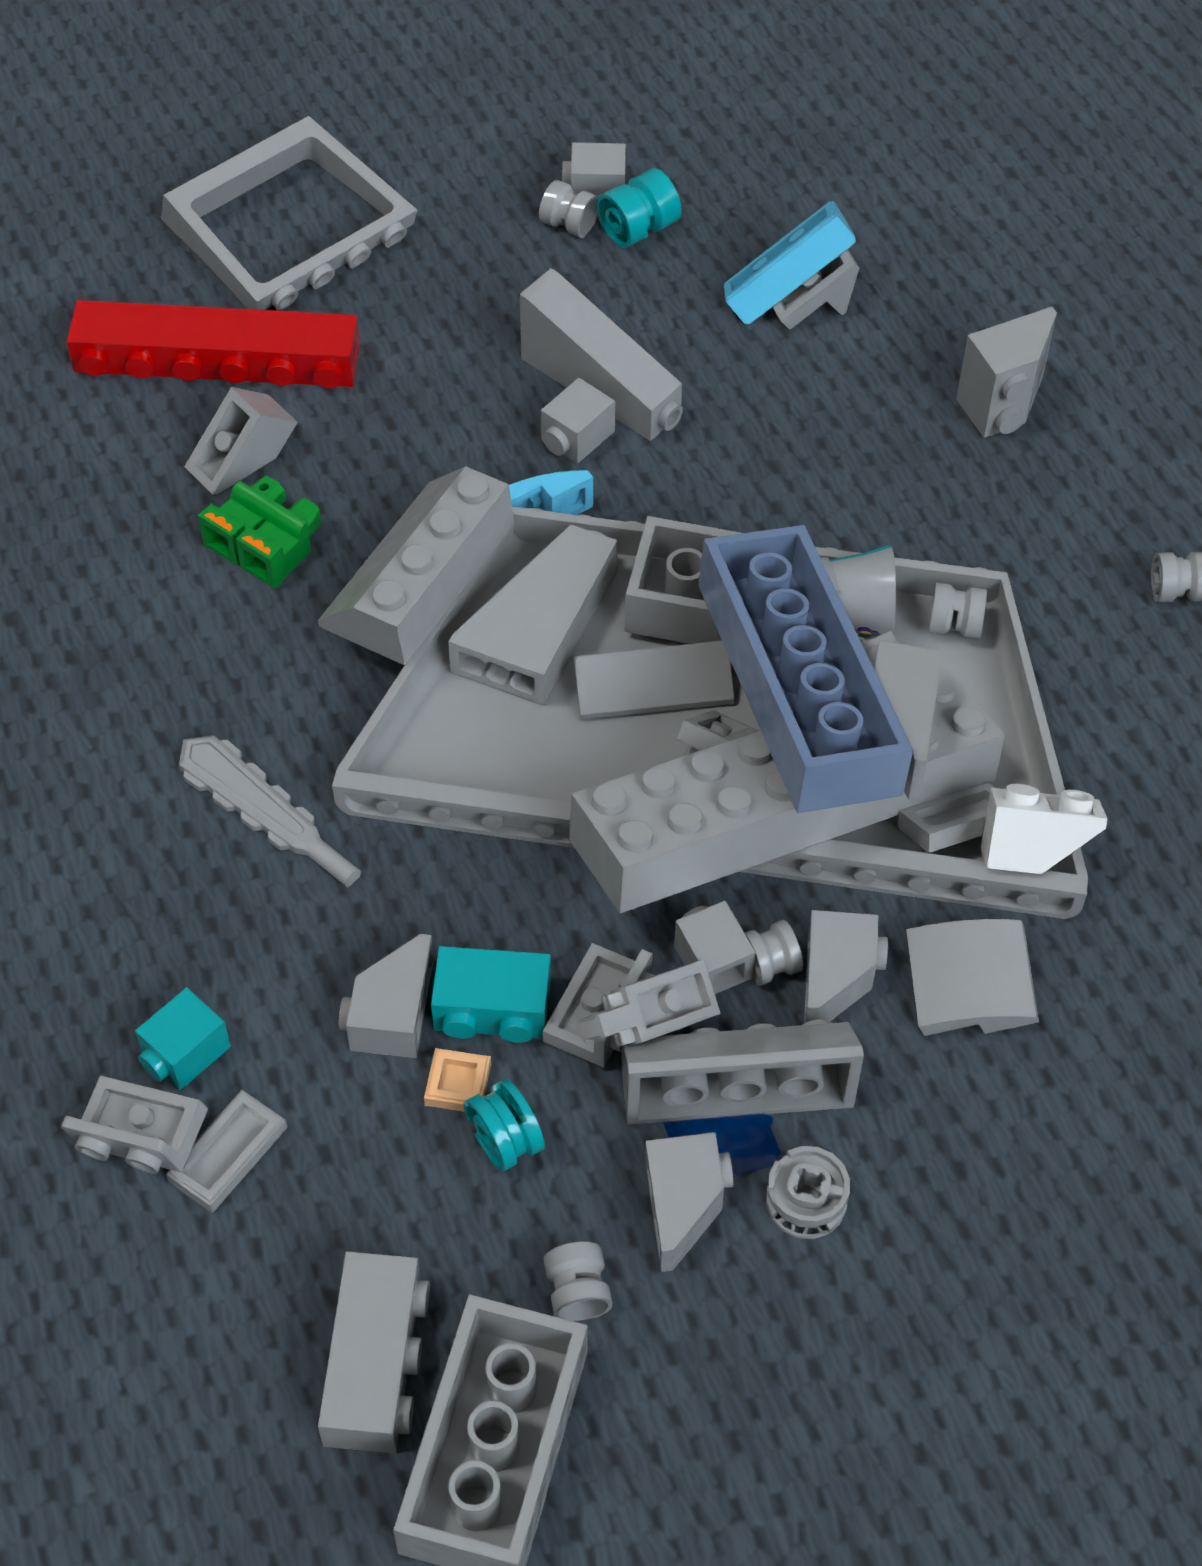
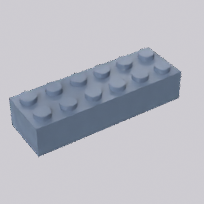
[698,525,913,814]

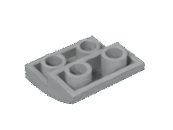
[906,919,1039,1036]

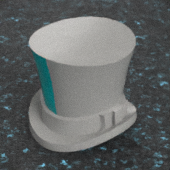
[820,545,896,636]

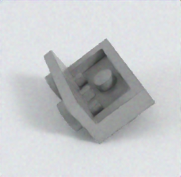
[543,943,655,1068]
[61,1076,208,1174]

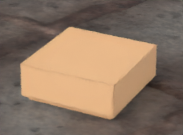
[424,1048,491,1112]

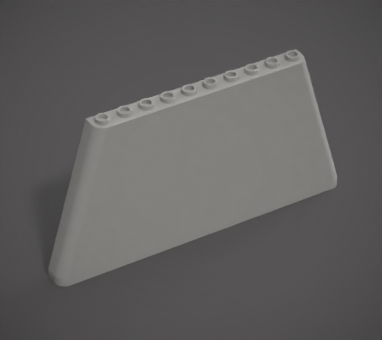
[332,506,1088,919]

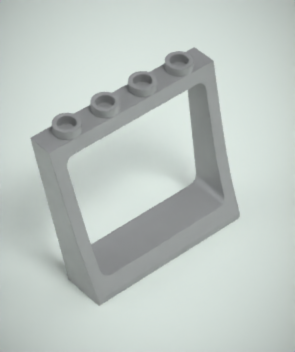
[161,116,417,311]

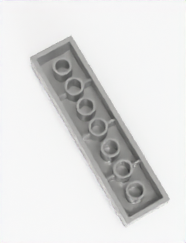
[569,669,1005,913]

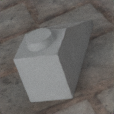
[870,640,944,801]

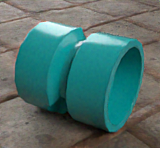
[596,168,681,249]

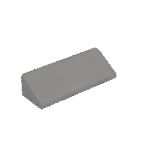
[574,641,734,720]

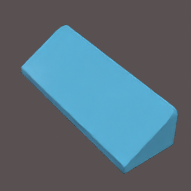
[724,201,856,324]

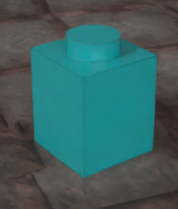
[135,987,231,1090]

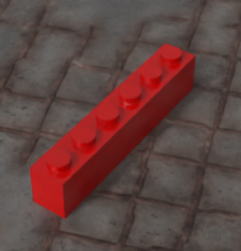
[67,300,360,388]

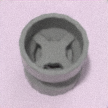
[539,180,598,238]
[1151,552,1202,602]
[929,582,987,639]
[544,1242,612,1322]

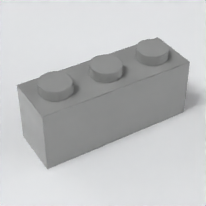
[318,1252,430,1453]

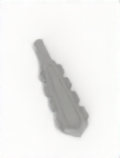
[179,735,361,887]

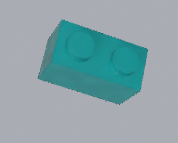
[431,946,551,1043]

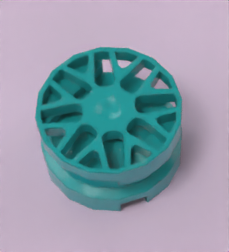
[463,1079,545,1172]

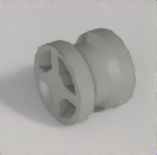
[745,920,803,986]

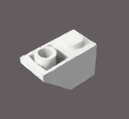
[981,784,1108,874]

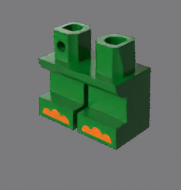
[198,475,321,589]

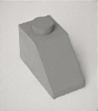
[184,387,298,495]
[804,910,888,1023]
[339,934,434,1058]
[645,1132,733,1272]

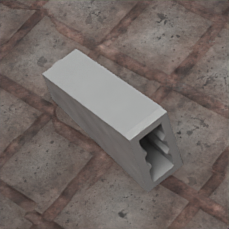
[520,268,683,441]
[448,525,617,705]

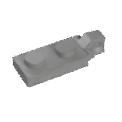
[577,960,721,1047]

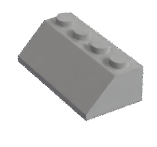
[318,466,514,665]
[621,1019,864,1125]

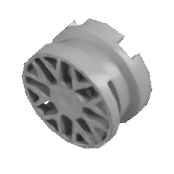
[766,1146,850,1239]

